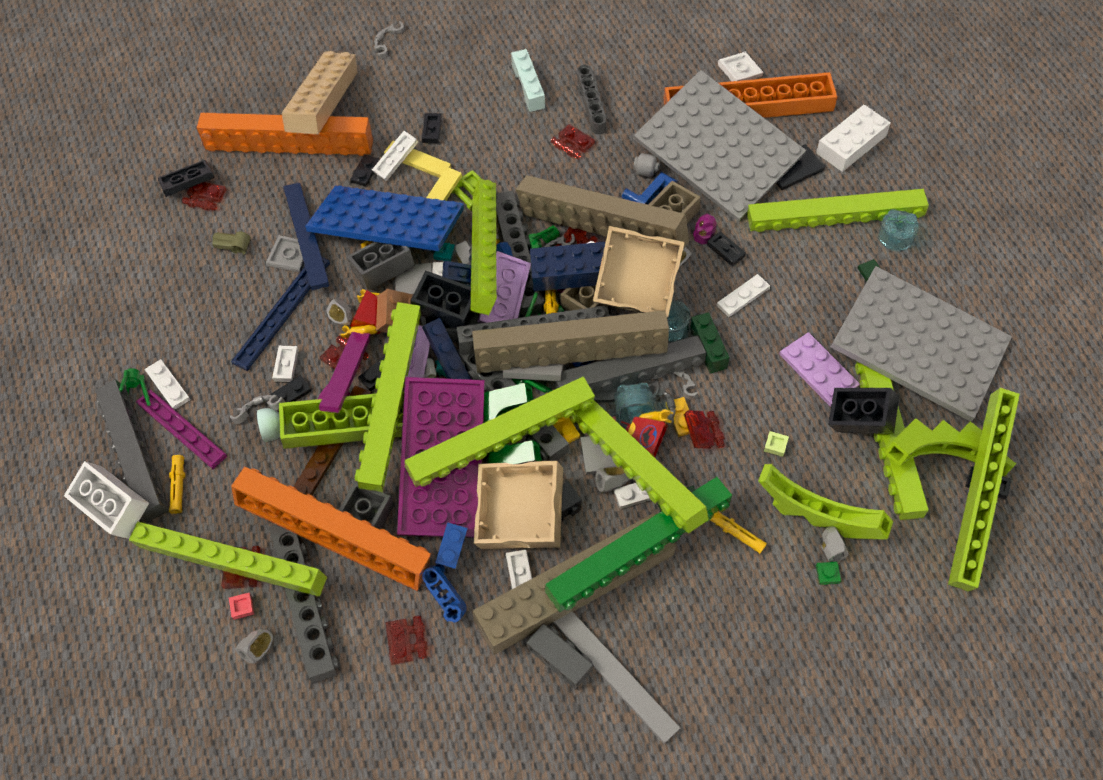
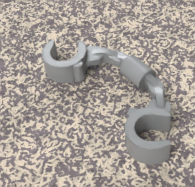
[374,22,404,58]
[651,370,698,400]
[230,395,285,424]

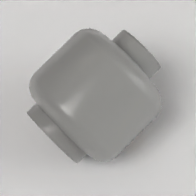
[633,153,660,178]

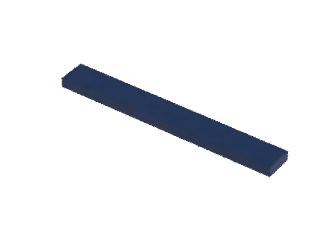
[283,182,329,290]
[231,257,330,371]

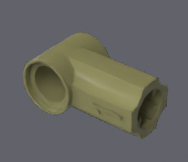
[212,231,251,255]

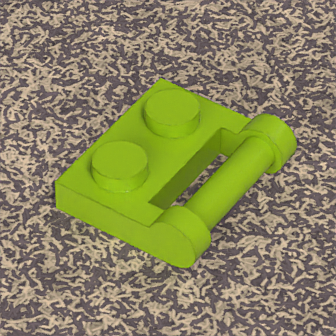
[452,170,482,211]

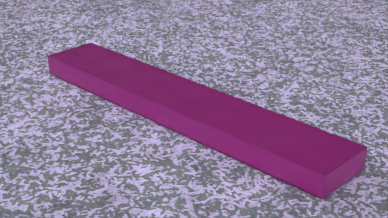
[319,332,371,413]
[136,389,227,470]

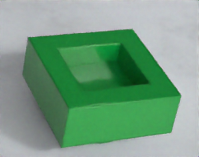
[528,233,542,249]
[816,562,841,585]

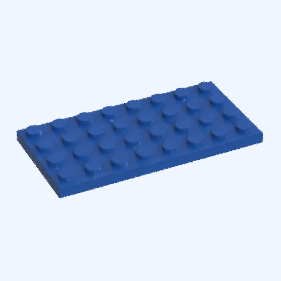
[306,186,464,251]

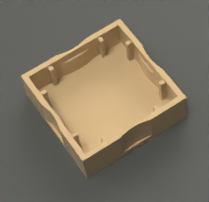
[592,226,684,318]
[474,461,563,549]

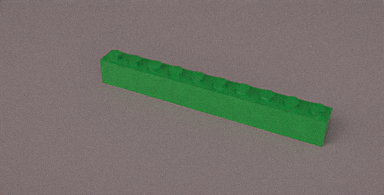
[545,477,732,613]

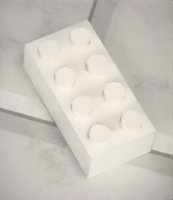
[816,105,891,172]
[64,461,149,539]

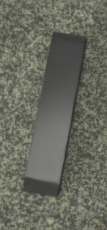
[577,65,606,135]

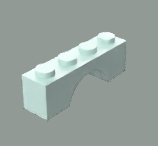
[511,49,545,112]

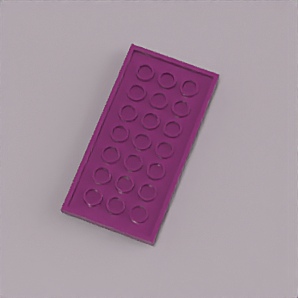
[397,377,484,538]

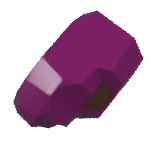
[693,213,717,244]

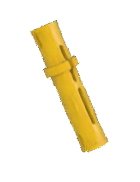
[544,290,559,314]
[169,455,186,514]
[709,511,767,554]

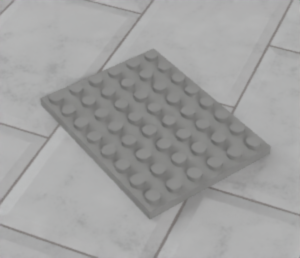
[633,70,806,221]
[830,266,1012,422]

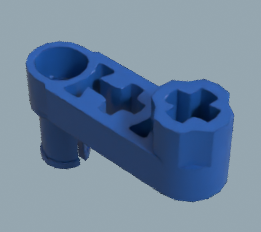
[622,172,678,205]
[422,563,467,623]

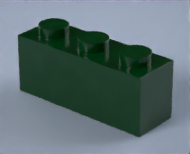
[690,312,730,374]

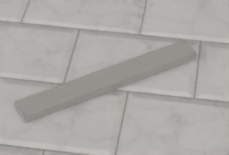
[553,611,680,744]

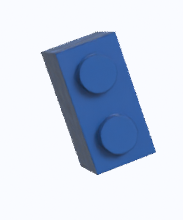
[435,522,467,568]

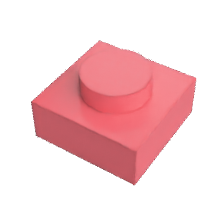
[229,592,254,620]

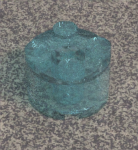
[878,210,919,251]
[667,300,690,343]
[614,383,655,424]

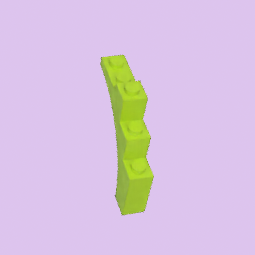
[884,418,1016,477]
[758,464,893,540]

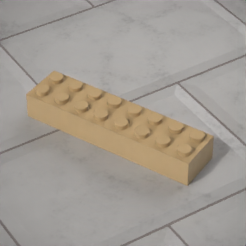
[282,51,357,134]

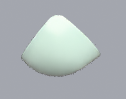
[257,408,280,442]

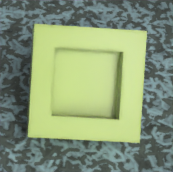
[764,431,789,457]

